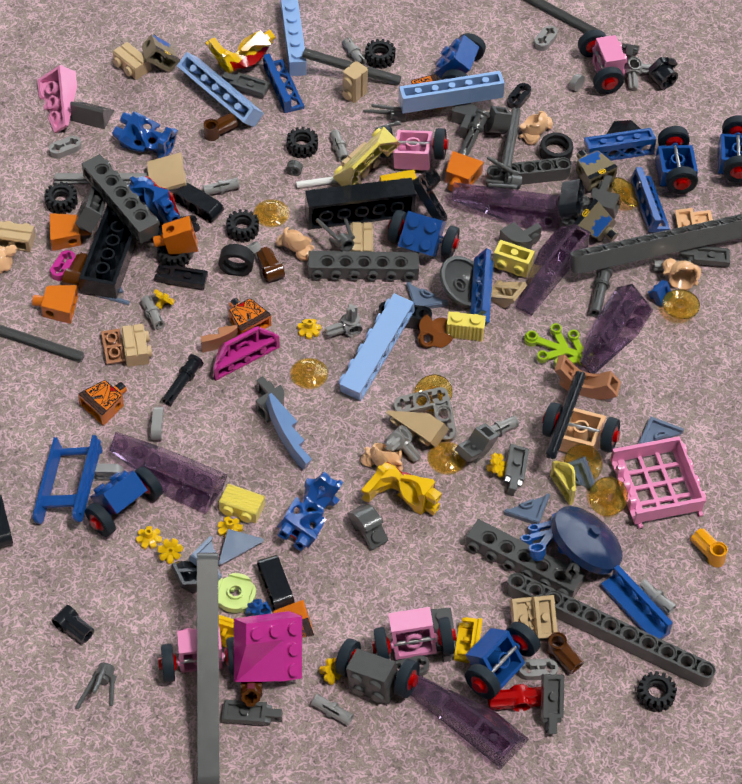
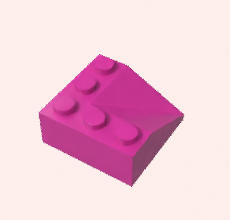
[234,611,302,682]

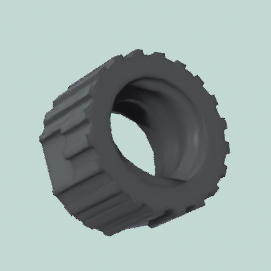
[286,160,303,176]

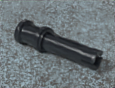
[161,354,204,406]

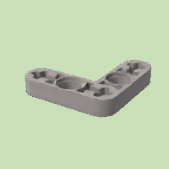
[394,387,457,442]

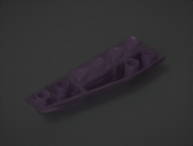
[452,182,560,232]
[516,224,591,316]
[580,284,653,374]
[109,432,227,514]
[411,675,529,769]

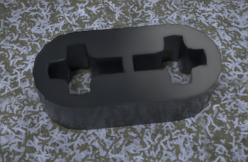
[507,83,531,109]

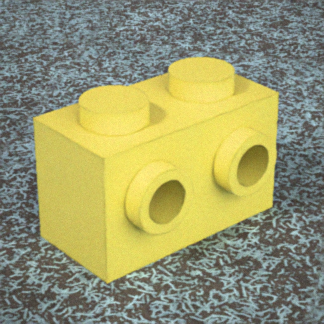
[493,240,535,278]

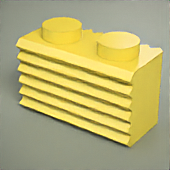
[446,311,486,342]
[219,484,265,524]

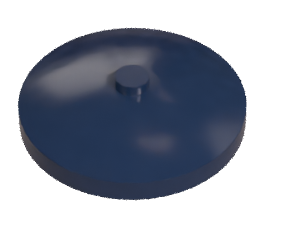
[551,506,623,574]

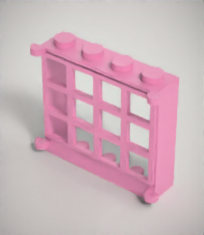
[610,436,706,529]

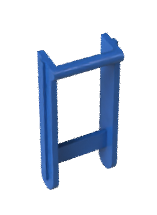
[33,435,103,524]

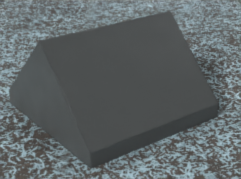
[70,101,114,129]

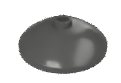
[440,256,474,307]

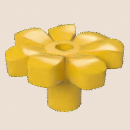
[153,289,175,309]
[297,319,321,340]
[486,453,506,478]
[217,516,243,537]
[136,526,162,550]
[157,538,183,564]
[319,658,341,685]

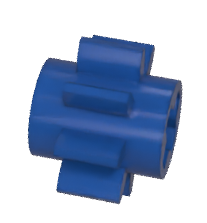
[245,599,271,617]

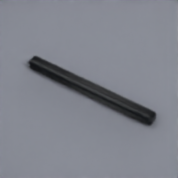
[545,371,585,459]

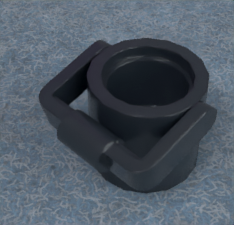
[648,57,678,90]

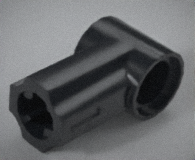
[51,605,94,644]

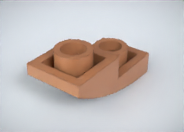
[200,325,238,353]
[101,328,126,365]

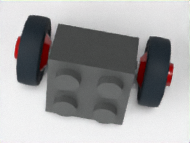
[335,638,420,704]

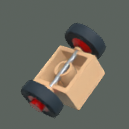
[542,402,620,460]

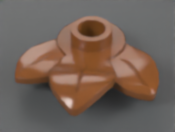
[418,315,453,348]

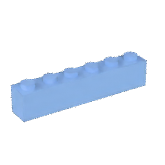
[280,0,307,76]
[177,52,264,127]
[399,71,505,113]
[339,293,415,401]

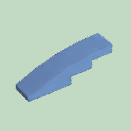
[266,393,312,470]

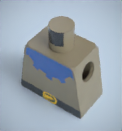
[142,34,180,72]
[576,150,618,191]
[573,198,619,242]

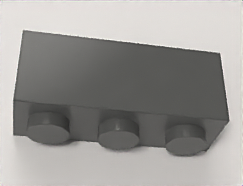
[75,187,106,233]

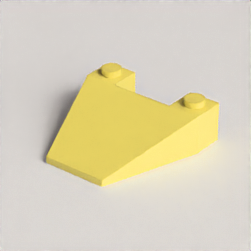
[333,127,400,186]

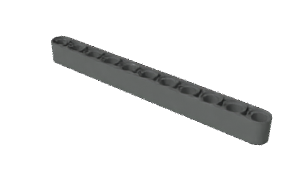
[570,214,742,273]
[197,553,220,784]
[506,573,716,687]

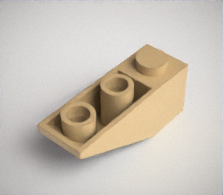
[386,410,449,448]

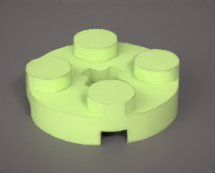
[218,573,256,613]

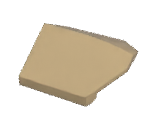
[491,280,527,308]

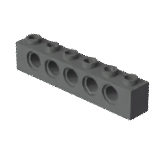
[81,154,160,244]
[308,251,419,281]
[465,519,585,598]

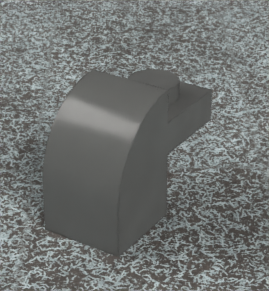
[451,103,478,139]
[485,106,512,134]
[592,175,621,218]
[499,222,542,250]
[256,376,284,423]
[455,423,499,463]
[347,504,389,550]

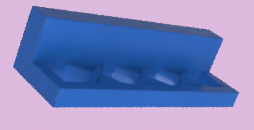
[263,54,304,113]
[584,128,656,161]
[630,167,670,232]
[470,248,493,326]
[600,565,673,639]

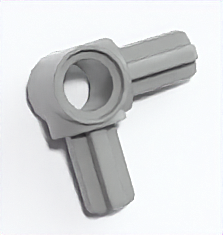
[624,56,651,90]
[324,304,363,337]
[385,425,421,463]

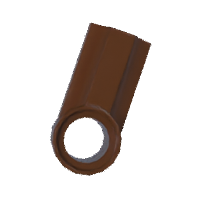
[203,113,238,141]
[257,247,285,282]
[62,252,88,288]
[546,632,584,674]
[241,682,262,707]

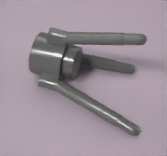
[363,104,405,130]
[485,156,522,190]
[316,218,355,251]
[75,662,117,709]

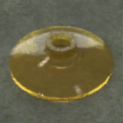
[612,177,639,207]
[254,199,290,227]
[663,289,700,319]
[290,358,328,389]
[414,374,453,411]
[428,442,466,475]
[564,444,603,480]
[589,477,628,516]

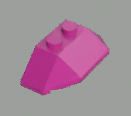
[213,326,280,381]

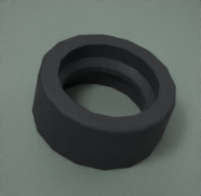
[539,132,573,160]
[218,244,255,277]

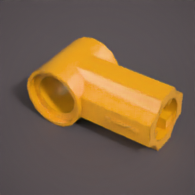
[690,528,728,568]

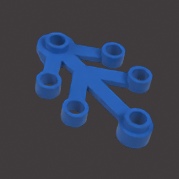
[520,512,565,561]

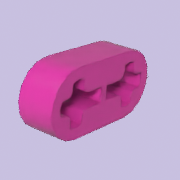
[50,250,75,281]

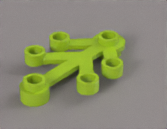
[524,323,594,366]

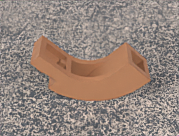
[554,354,621,400]

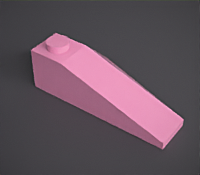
[37,65,77,133]

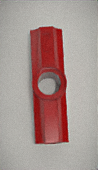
[488,684,541,712]

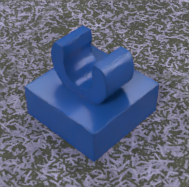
[648,280,673,306]

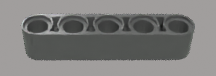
[486,157,572,188]

